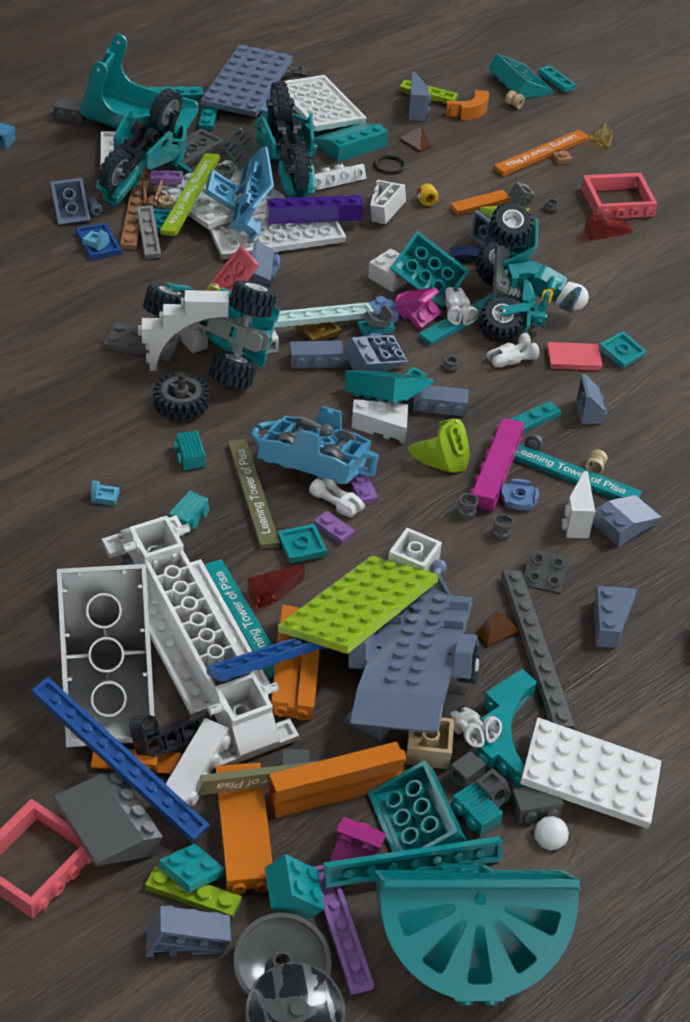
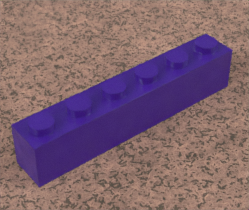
[266,195,364,224]

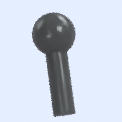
[299,416,334,437]

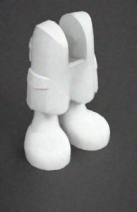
[445,287,478,325]
[486,333,540,368]

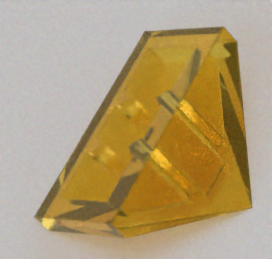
[590,122,613,149]

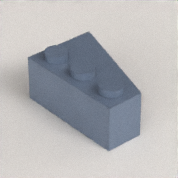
[594,586,637,648]
[146,906,231,957]

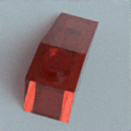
[584,214,633,241]
[247,564,305,609]

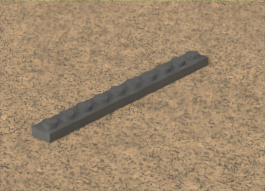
[501,570,574,730]

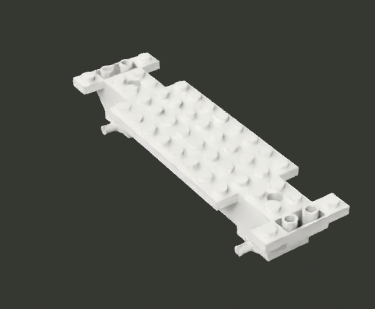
[102,516,299,766]

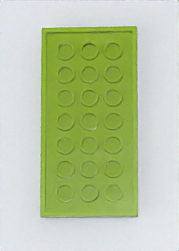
[278,556,438,654]

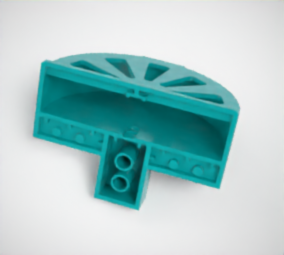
[374,865,580,1005]

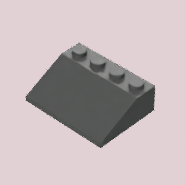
[53,772,163,866]

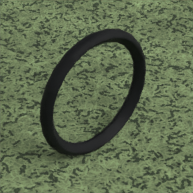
[374,155,406,174]

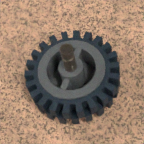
[153,372,210,421]

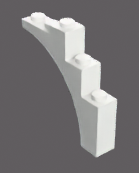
[138,290,229,371]

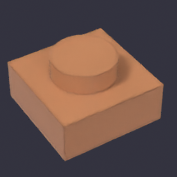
[552,150,573,165]

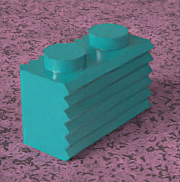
[173,430,206,470]
[168,490,210,534]
[451,783,503,837]

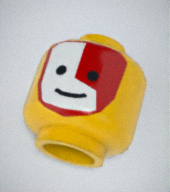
[417,183,439,206]

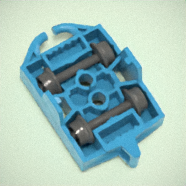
[250,406,379,484]

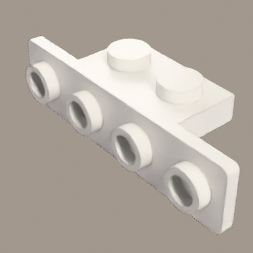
[315,164,366,190]

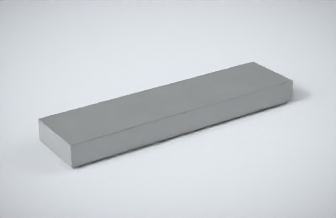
[137,205,161,260]

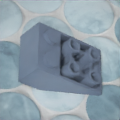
[344,335,408,371]

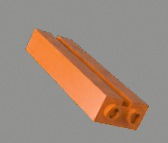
[270,605,319,721]
[268,742,407,819]
[216,763,272,894]

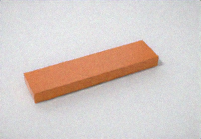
[450,189,511,216]

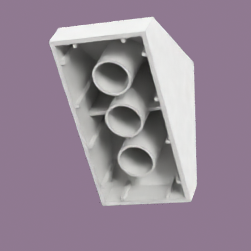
[57,564,154,747]

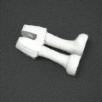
[309,478,365,518]
[448,707,502,747]

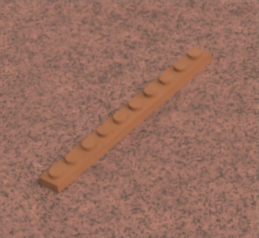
[120,166,152,250]

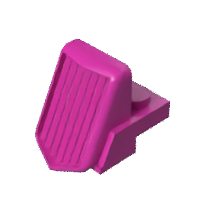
[394,288,442,330]
[331,817,386,861]

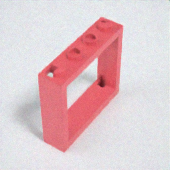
[581,173,658,220]
[0,799,92,919]

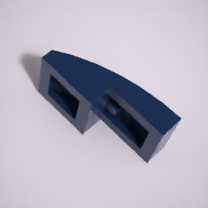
[450,246,482,263]

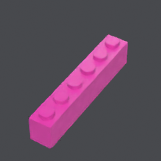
[470,418,524,511]

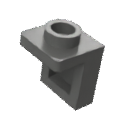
[363,305,394,329]

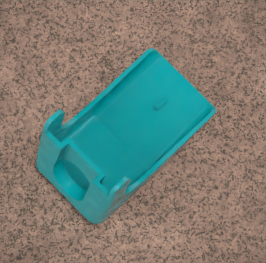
[80,34,199,131]

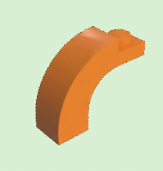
[446,90,489,120]

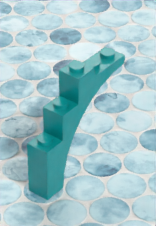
[475,669,537,788]

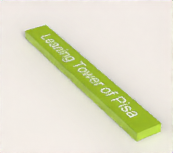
[160,153,220,236]

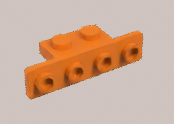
[91,749,182,775]

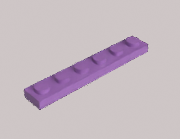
[314,864,374,995]

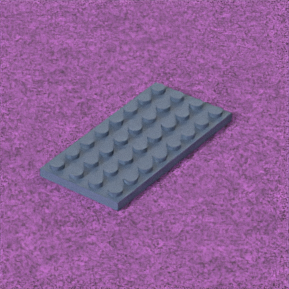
[201,45,293,117]

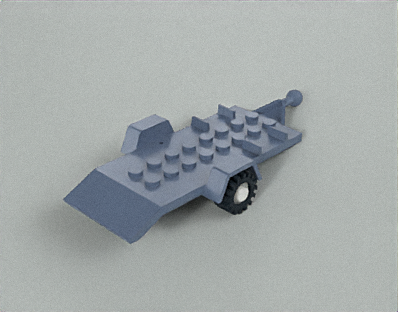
[348,559,480,734]

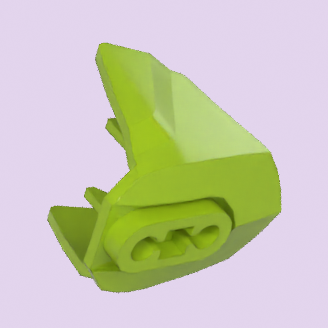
[408,419,470,473]

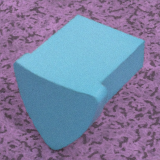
[83,230,109,251]
[91,480,119,506]

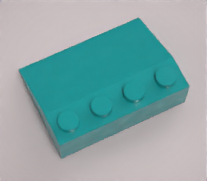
[488,53,554,99]
[314,123,388,162]
[389,230,469,309]
[345,370,434,404]
[367,760,466,852]

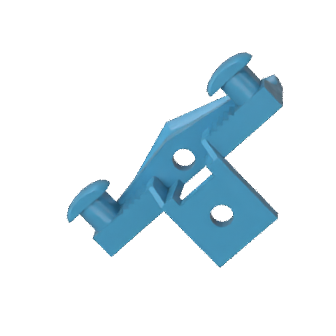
[204,146,274,241]

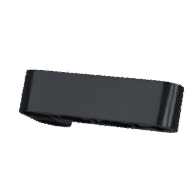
[129,714,215,757]

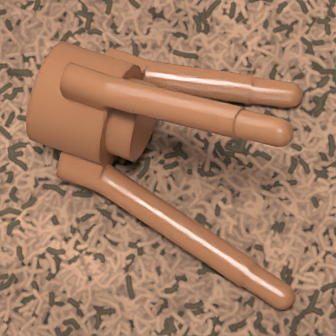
[142,180,163,209]

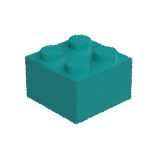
[265,854,324,920]

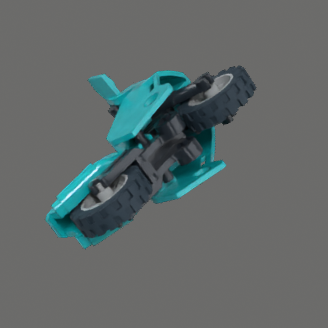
[254,81,317,198]
[95,88,191,207]

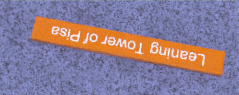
[493,130,589,176]

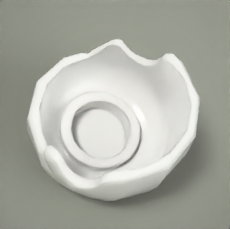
[534,816,569,851]

